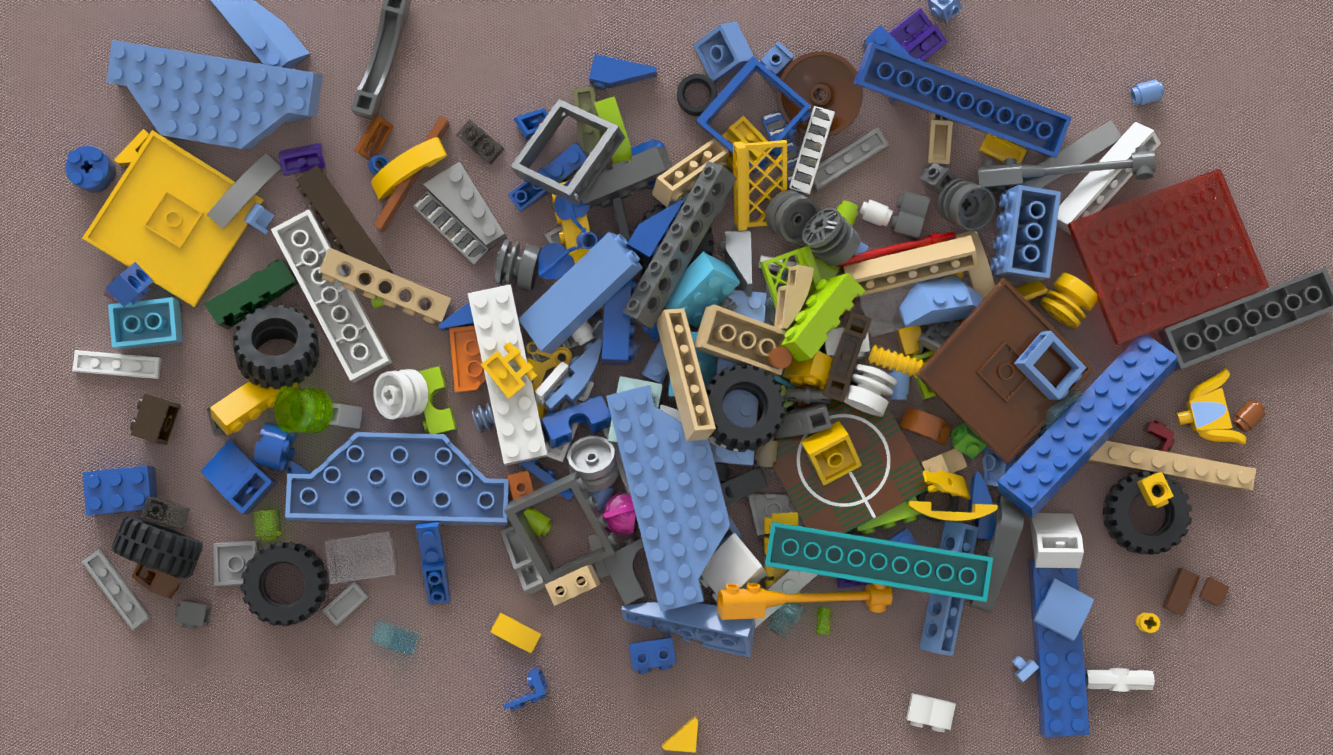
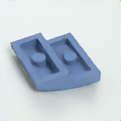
[1033,579,1094,642]

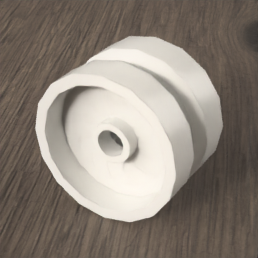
[374,369,428,419]

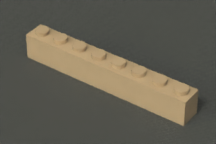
[1088,441,1256,491]

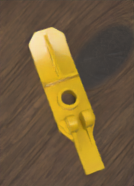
[923,470,971,500]

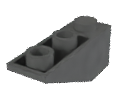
[774,403,832,439]

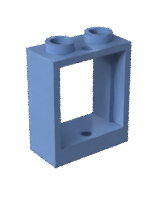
[1014,331,1086,400]

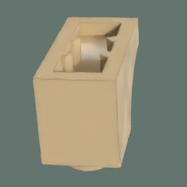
[920,449,968,473]

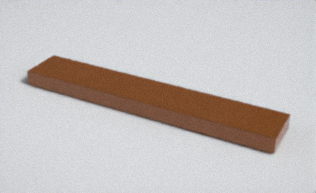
[374,116,450,232]

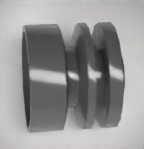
[937,178,996,231]
[802,208,861,266]
[495,239,542,291]

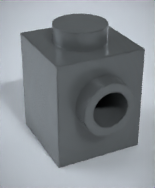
[175,600,212,629]

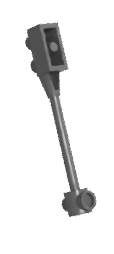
[978,146,1155,194]

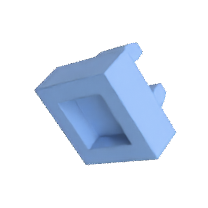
[1012,656,1039,682]

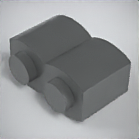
[890,191,930,240]

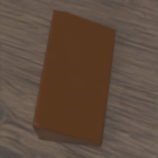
[1162,568,1199,616]

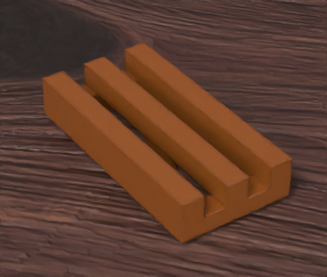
[354,114,394,161]

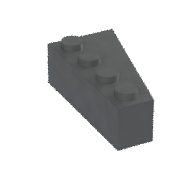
[582,146,672,208]

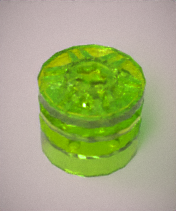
[274,387,333,433]

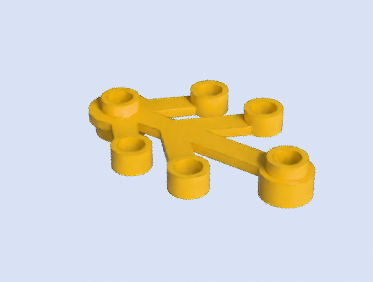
[526,341,573,400]

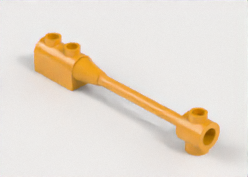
[717,583,892,620]

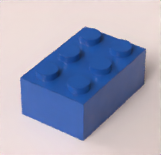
[83,465,158,516]

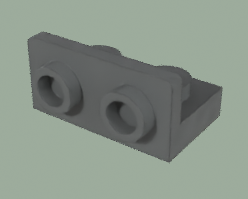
[918,320,961,354]

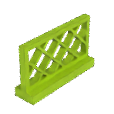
[760,246,838,331]

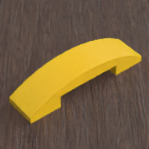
[371,137,447,201]
[907,501,998,521]

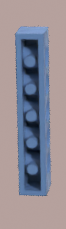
[919,521,979,656]

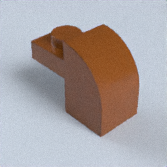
[899,407,952,446]

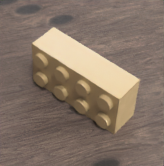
[694,305,787,376]

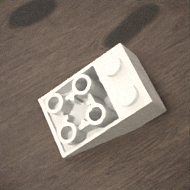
[1029,513,1084,568]

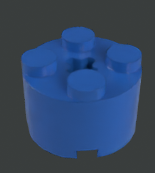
[65,146,116,193]
[254,422,298,471]

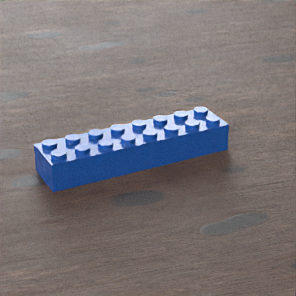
[1028,560,1090,737]

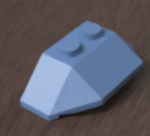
[899,275,983,327]

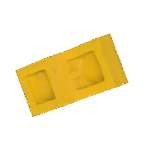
[490,612,541,653]

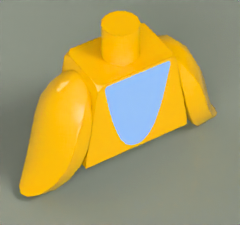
[1176,367,1247,445]

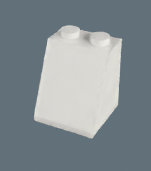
[699,533,767,601]

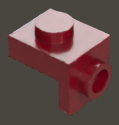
[1142,420,1175,452]

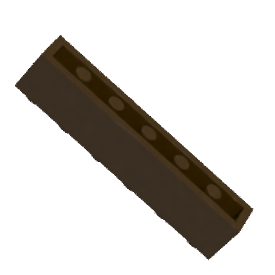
[296,165,393,284]

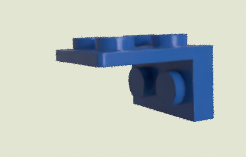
[503,666,549,711]

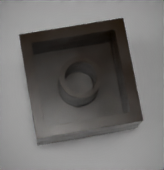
[130,394,181,445]

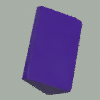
[278,143,326,175]

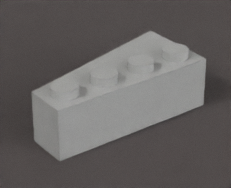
[423,162,507,249]

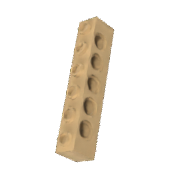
[318,248,451,325]

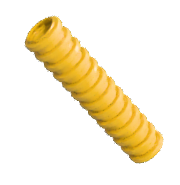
[868,345,924,378]

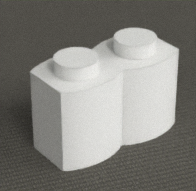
[906,693,956,733]

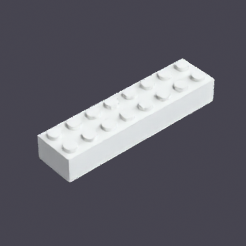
[271,209,393,383]
[468,284,548,466]

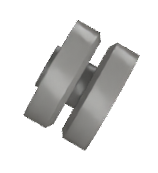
[567,436,618,492]

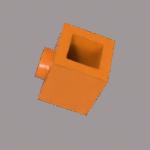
[507,470,534,500]

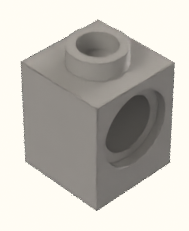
[326,403,362,429]

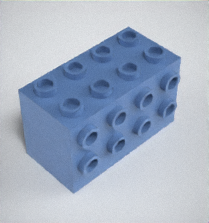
[990,185,1061,283]

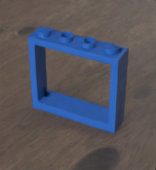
[696,56,811,174]

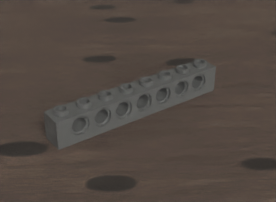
[623,161,737,329]

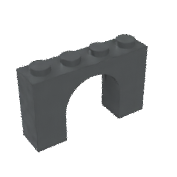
[602,537,645,605]

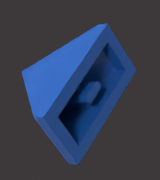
[514,108,548,142]

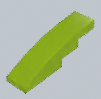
[594,96,633,164]

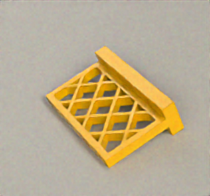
[733,140,787,231]

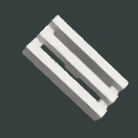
[535,362,569,406]

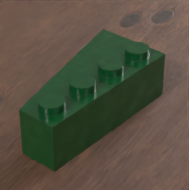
[204,259,299,330]

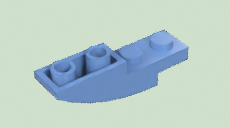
[545,338,602,413]

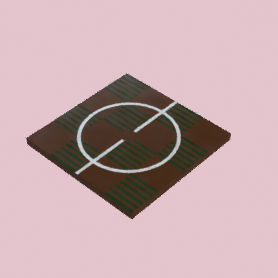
[773,382,931,534]

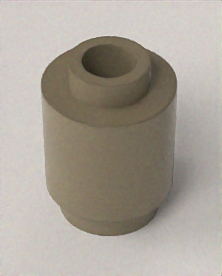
[755,437,778,467]

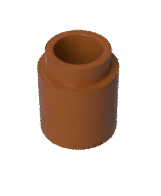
[1233,400,1266,432]

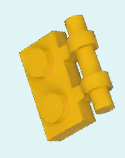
[481,342,538,399]

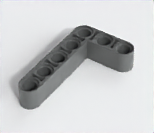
[970,494,1024,613]

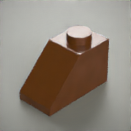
[132,564,181,599]

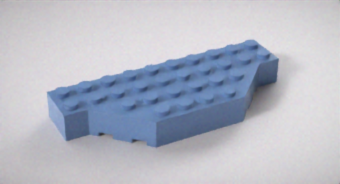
[106,40,323,150]
[606,385,731,612]
[285,432,508,526]

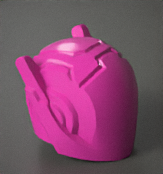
[603,493,638,534]

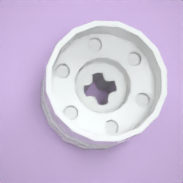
[844,364,897,417]

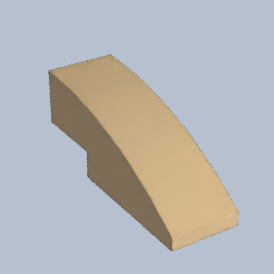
[928,113,953,164]
[774,265,814,330]

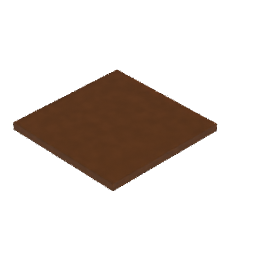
[915,278,1094,465]

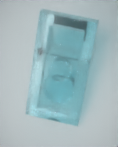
[766,603,806,639]
[370,620,419,655]

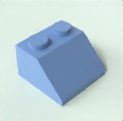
[693,21,754,82]

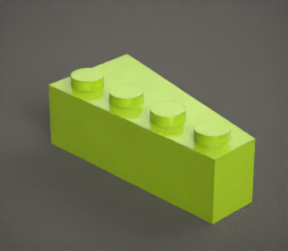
[781,273,865,362]

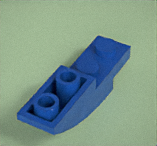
[508,142,588,212]
[416,521,450,604]

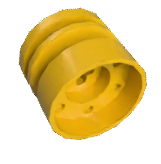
[1040,273,1099,329]

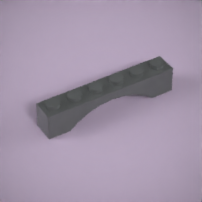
[351,0,412,120]

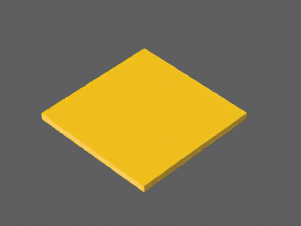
[82,130,264,307]

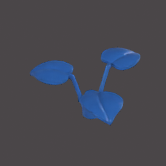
[538,181,627,279]

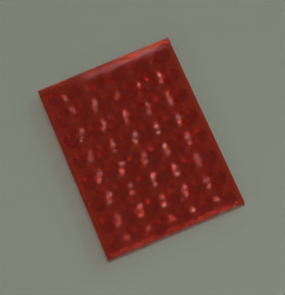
[1067,168,1269,345]

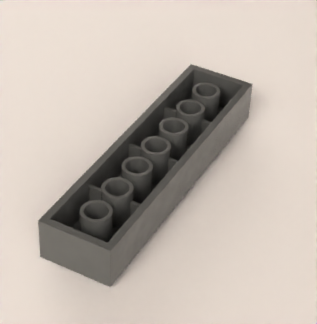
[1158,267,1333,371]

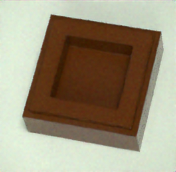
[1198,577,1229,606]

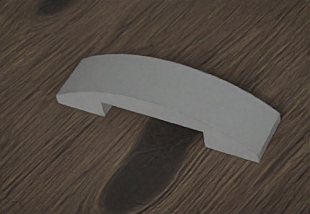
[207,153,282,229]

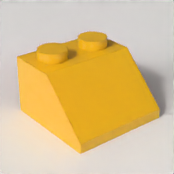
[801,421,862,486]

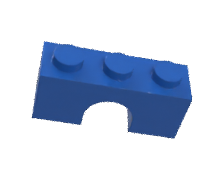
[541,395,612,449]

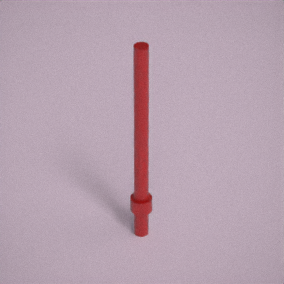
[836,231,956,267]

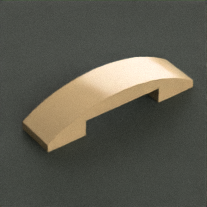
[956,231,995,299]

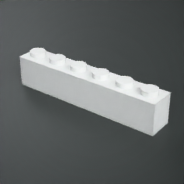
[1057,122,1161,237]

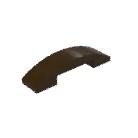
[822,312,872,402]

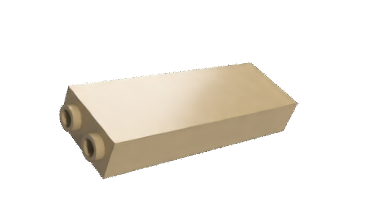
[545,564,602,606]

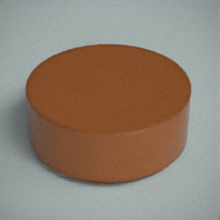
[769,346,792,369]

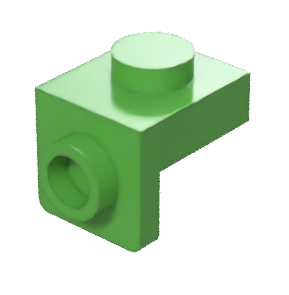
[951,422,987,459]

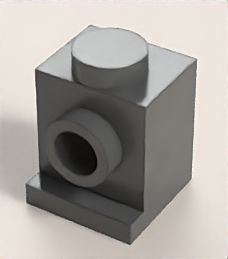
[920,163,956,194]

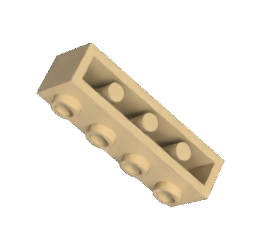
[652,138,730,208]

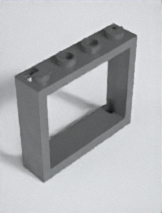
[511,99,625,206]
[504,472,618,584]

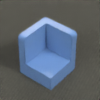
[243,203,274,235]

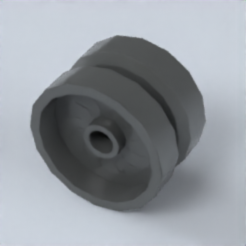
[765,190,820,244]

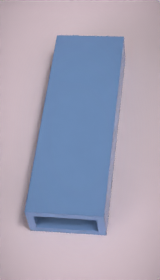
[518,232,643,354]

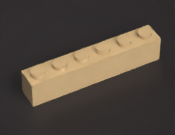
[843,235,979,297]
[656,308,716,441]

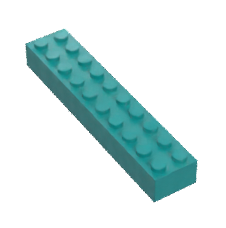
[765,522,993,602]

